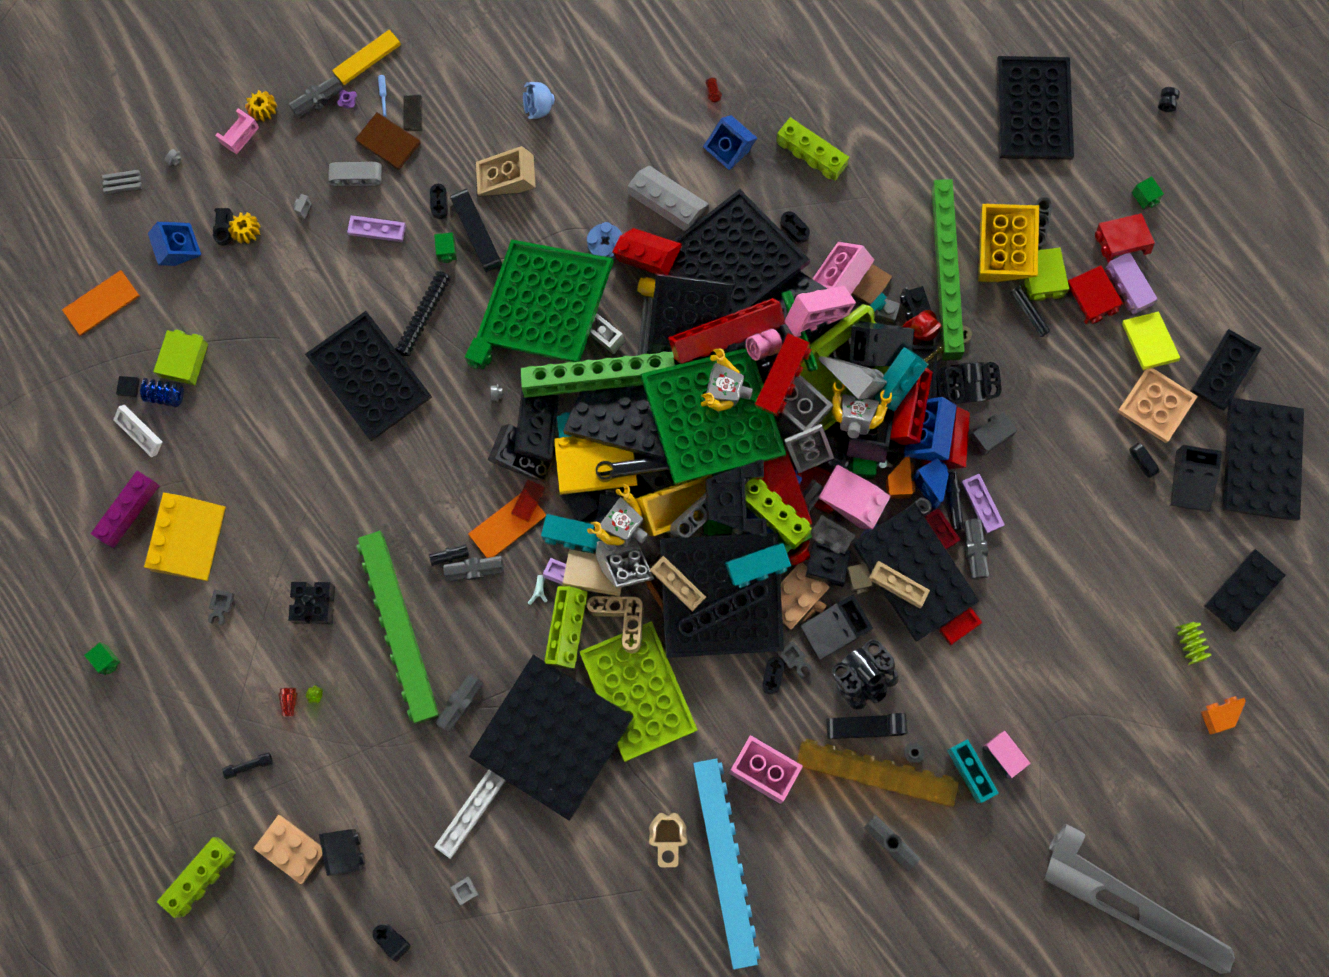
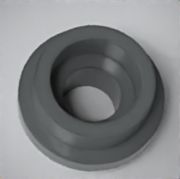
[904,743,924,763]

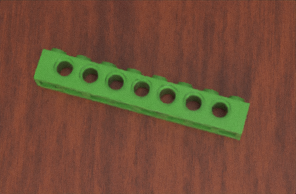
[521,352,675,398]

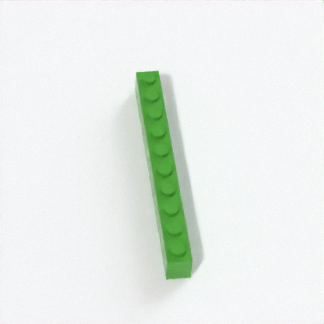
[932,179,964,361]
[357,531,440,724]

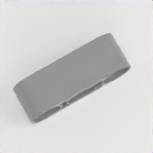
[328,162,382,186]

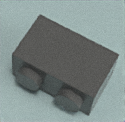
[970,412,1017,456]

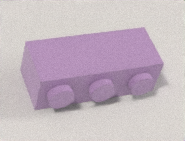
[1105,253,1157,315]

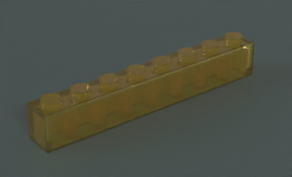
[796,739,959,807]

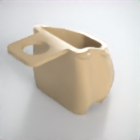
[648,813,688,867]

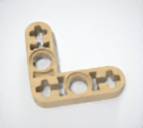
[587,596,644,654]

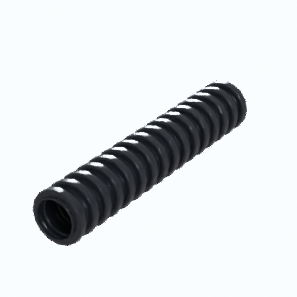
[395,271,451,356]

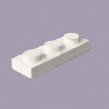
[113,405,162,457]

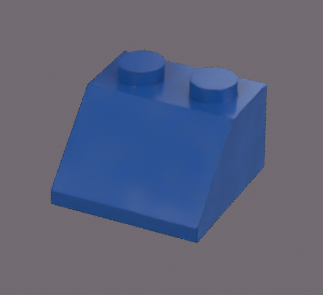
[703,115,757,170]
[148,222,201,266]
[913,458,948,510]

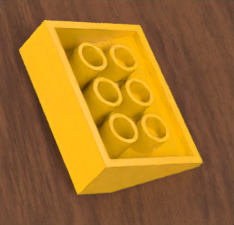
[978,204,1039,282]
[555,436,637,495]
[144,492,226,581]

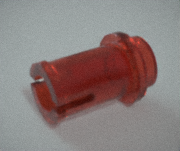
[705,78,722,103]

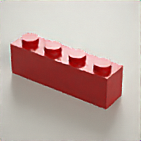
[755,333,812,417]
[890,368,933,445]

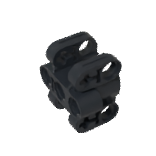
[936,362,1002,404]
[832,639,899,710]

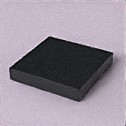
[805,541,851,587]

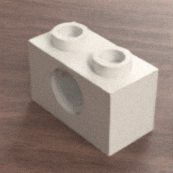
[589,313,626,354]

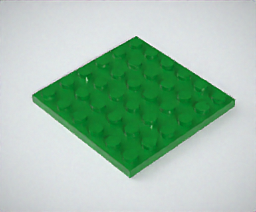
[476,239,614,362]
[641,348,786,485]

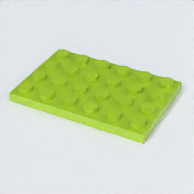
[579,621,698,762]

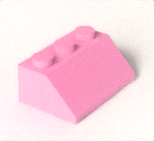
[813,242,874,295]
[729,735,803,804]

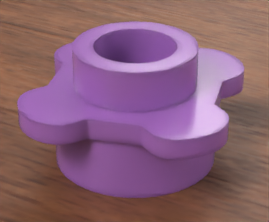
[337,90,357,109]

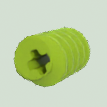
[1175,622,1212,665]

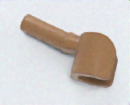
[802,601,826,623]

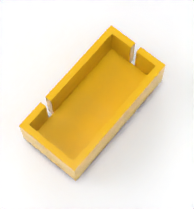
[636,476,713,536]

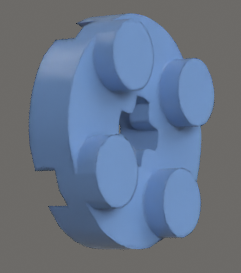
[587,222,622,259]

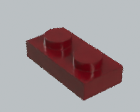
[925,508,960,550]

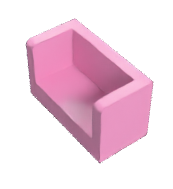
[215,108,259,155]
[983,731,1031,779]

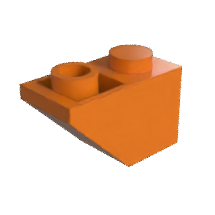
[886,457,915,499]
[1201,696,1246,734]

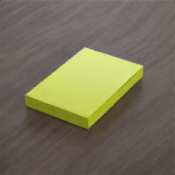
[1122,311,1180,370]

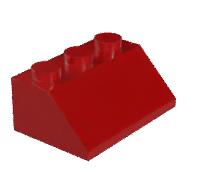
[612,228,682,275]
[921,406,970,469]

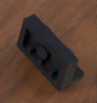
[900,286,932,321]

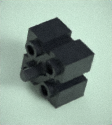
[288,582,335,624]

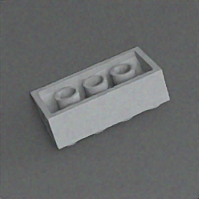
[628,166,709,231]

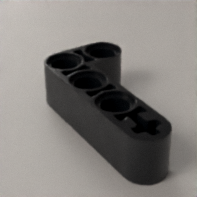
[826,713,908,739]

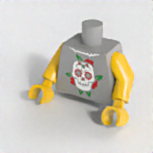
[701,349,752,412]
[832,381,892,438]
[587,484,648,545]

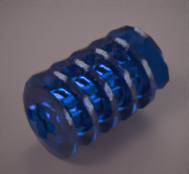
[140,378,184,408]

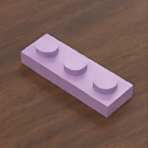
[347,215,406,242]
[961,474,1005,534]

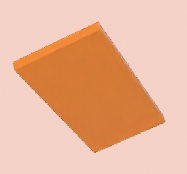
[62,270,140,336]
[468,489,546,558]

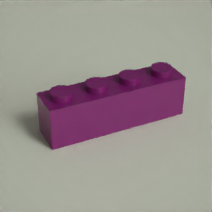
[90,471,160,548]

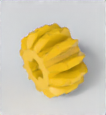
[245,90,277,122]
[228,212,261,244]

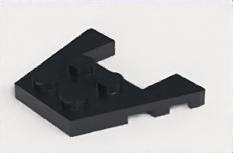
[705,459,767,537]

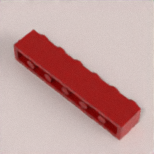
[669,298,786,364]

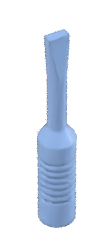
[378,75,387,117]

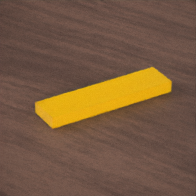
[332,29,401,85]

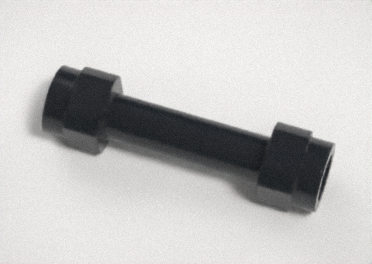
[222,752,273,779]

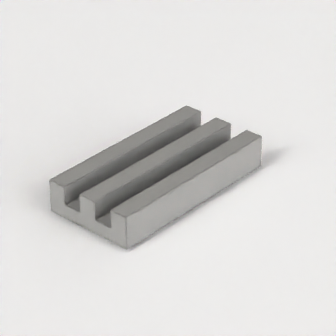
[102,170,142,194]

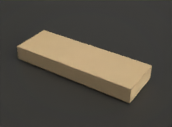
[650,556,706,612]
[869,561,930,608]

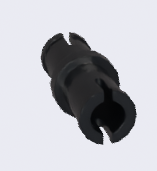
[429,544,469,566]

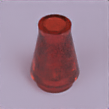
[278,688,298,716]

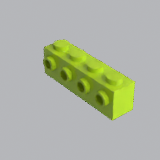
[776,117,849,181]
[745,478,812,550]
[544,586,588,669]
[157,837,236,918]

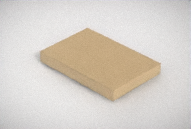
[562,549,621,596]

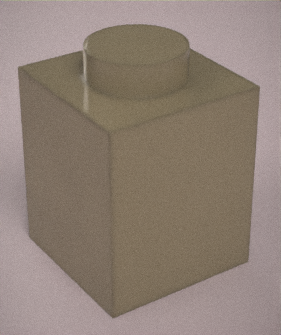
[846,563,873,595]

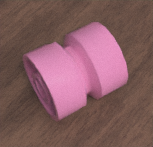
[746,329,782,361]

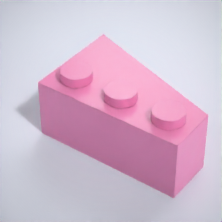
[785,286,856,337]

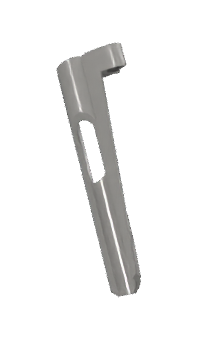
[1044,824,1235,974]

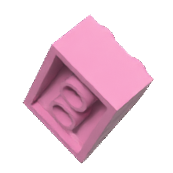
[818,465,891,529]

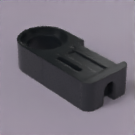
[213,208,233,246]

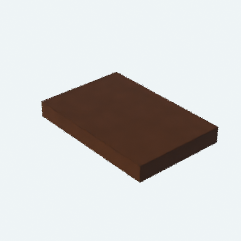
[355,112,421,170]

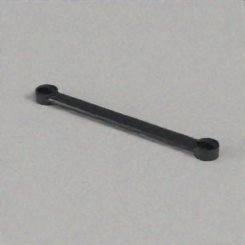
[595,458,670,482]

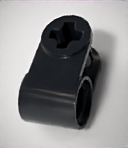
[372,924,411,962]

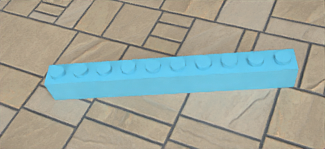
[693,758,761,969]

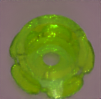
[306,685,323,704]

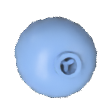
[523,82,555,119]

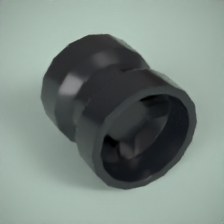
[1158,87,1180,112]

